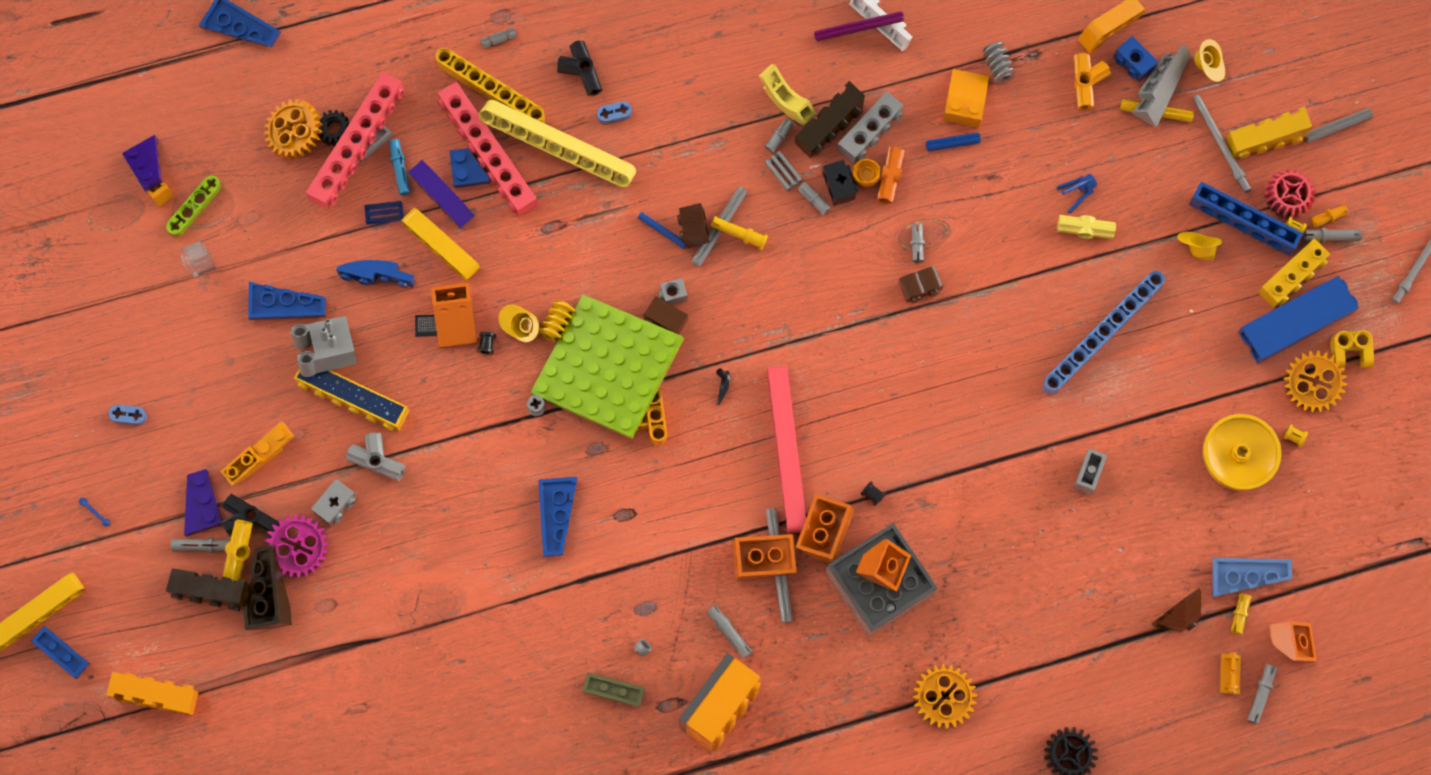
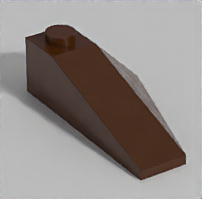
[1152,588,1201,632]

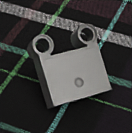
[291,316,357,377]

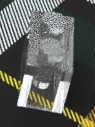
[180,240,216,277]

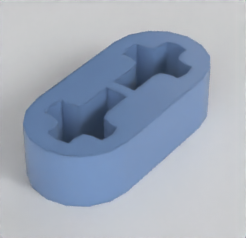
[597,101,632,124]
[109,405,147,426]

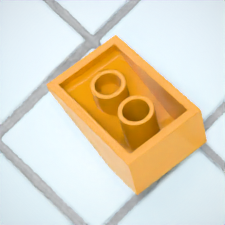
[943,69,989,128]

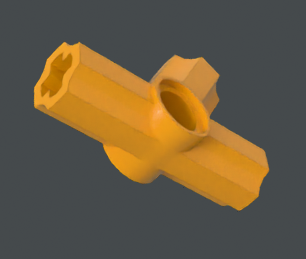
[1073,53,1111,111]

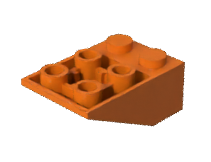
[431,282,477,348]

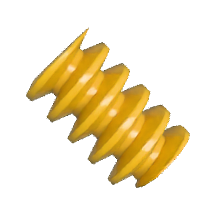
[538,300,576,342]

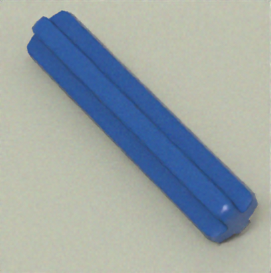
[926,132,981,151]

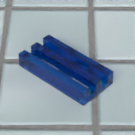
[364,201,404,225]

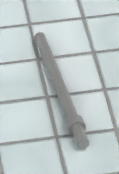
[1192,95,1251,193]
[1392,239,1431,304]

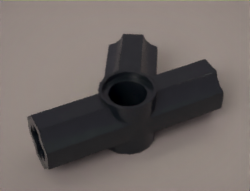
[557,40,603,96]
[221,493,280,537]

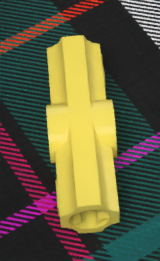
[1057,215,1116,240]

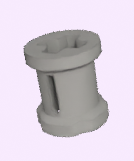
[527,395,545,416]

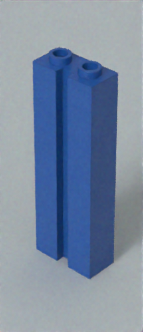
[1238,276,1359,364]

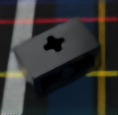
[822,160,858,206]

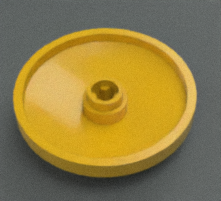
[1202,414,1281,491]

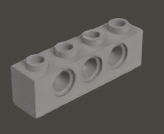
[837,91,904,164]

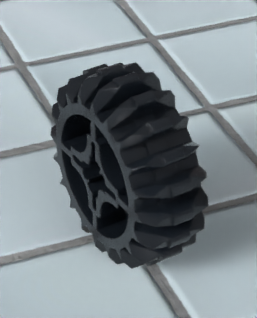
[1044,727,1098,775]

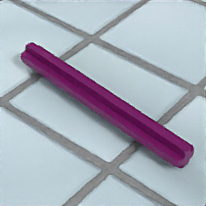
[814,11,904,41]

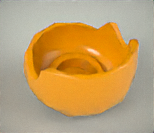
[852,159,880,187]

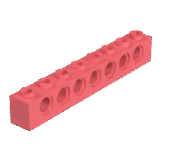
[306,72,404,210]
[437,81,538,216]

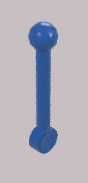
[79,498,110,527]

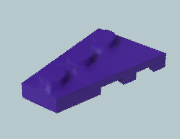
[122,135,162,192]
[184,469,222,536]

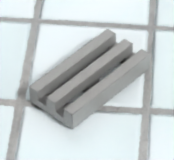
[765,151,802,191]

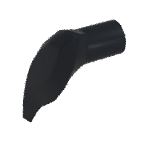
[716,368,730,405]

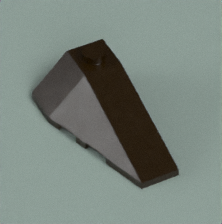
[243,545,292,630]

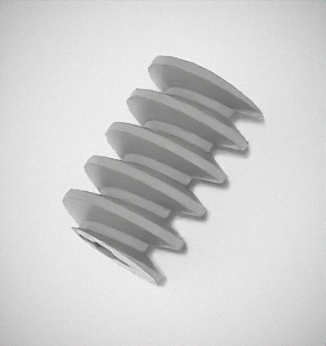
[983,42,1015,84]

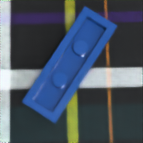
[31,626,90,679]

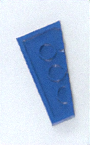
[248,281,326,320]
[539,477,578,557]

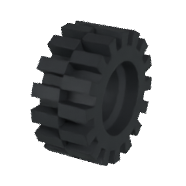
[318,110,350,147]

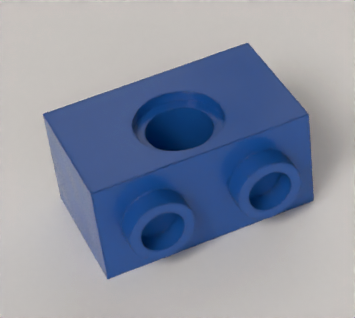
[1113,36,1158,82]

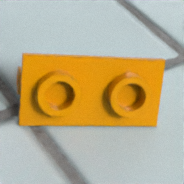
[1220,652,1241,694]

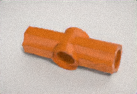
[877,146,905,205]

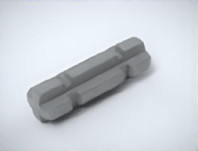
[480,27,516,48]

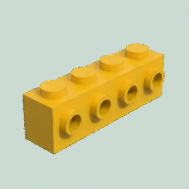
[1257,239,1330,308]

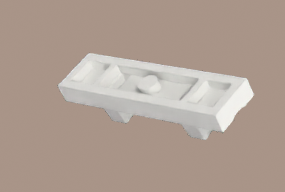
[849,0,913,52]

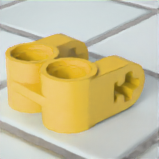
[1330,330,1374,369]

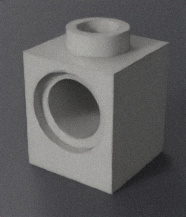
[658,278,687,305]

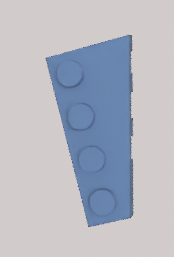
[1212,558,1292,597]

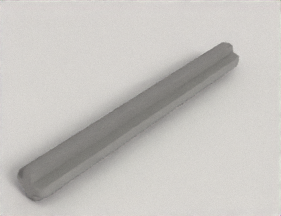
[692,187,747,267]

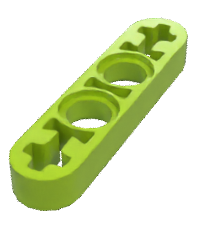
[166,175,221,237]

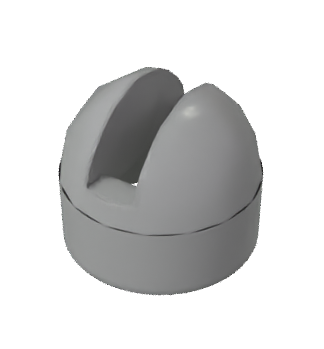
[634,639,652,656]

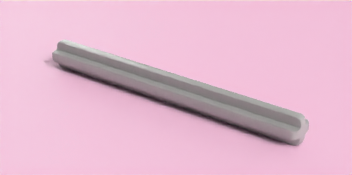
[766,508,792,623]

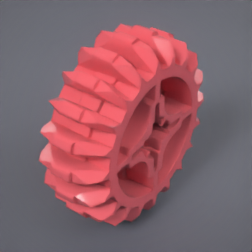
[1264,168,1316,218]

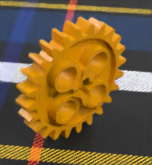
[264,99,323,159]
[1283,350,1347,412]
[912,664,977,730]

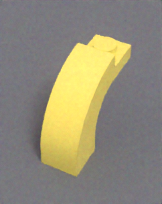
[759,64,817,126]

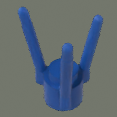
[1056,174,1097,213]

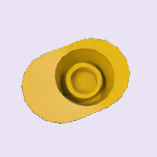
[1194,39,1225,82]
[1177,232,1222,260]
[498,304,539,342]

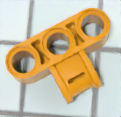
[637,389,667,446]

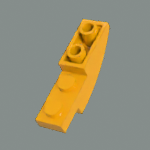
[220,422,295,486]

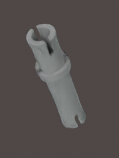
[1303,228,1362,243]
[171,537,231,553]
[706,605,753,659]
[1247,664,1278,724]

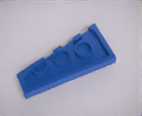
[199,0,281,48]

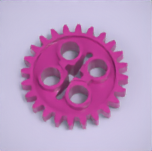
[265,514,329,578]

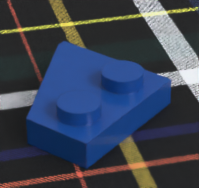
[450,148,490,188]

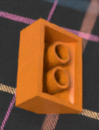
[795,494,854,564]

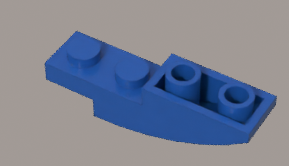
[336,260,416,288]

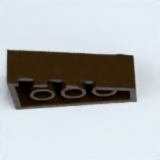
[795,81,865,158]
[166,568,250,612]

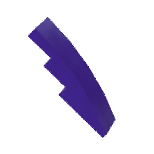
[408,160,475,228]

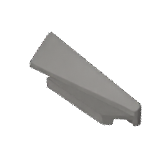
[1132,44,1191,127]

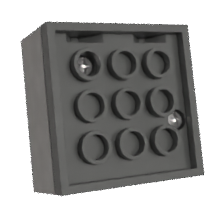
[826,523,938,637]

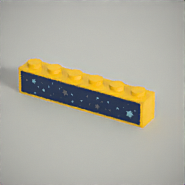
[294,370,410,431]

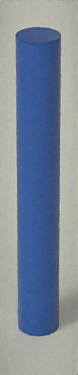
[638,212,687,249]

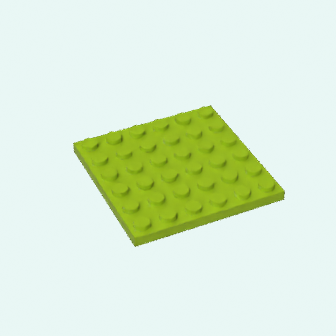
[530,295,684,439]

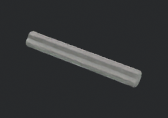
[1304,108,1373,143]

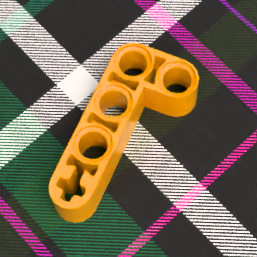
[1077,0,1146,54]

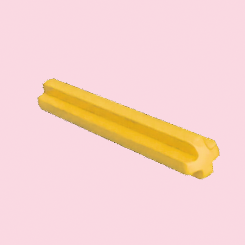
[1120,99,1194,122]

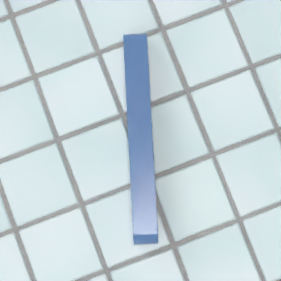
[1042,271,1165,395]

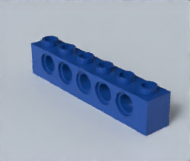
[1189,181,1303,256]

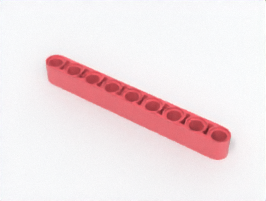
[767,366,806,534]

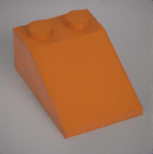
[731,534,797,581]

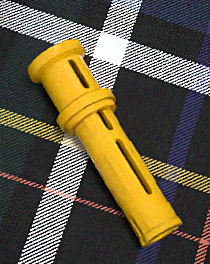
[710,216,768,250]

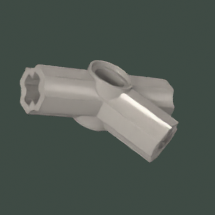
[346,432,406,481]

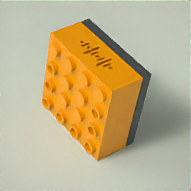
[679,653,761,751]

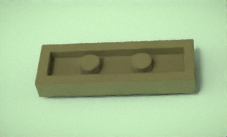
[582,672,645,708]

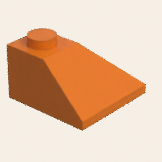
[856,539,911,592]
[1270,621,1317,662]

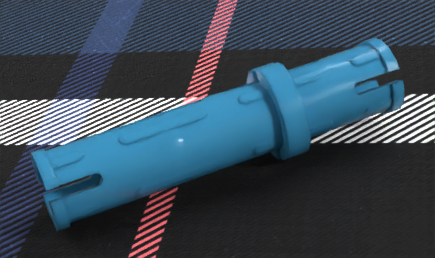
[388,139,411,196]

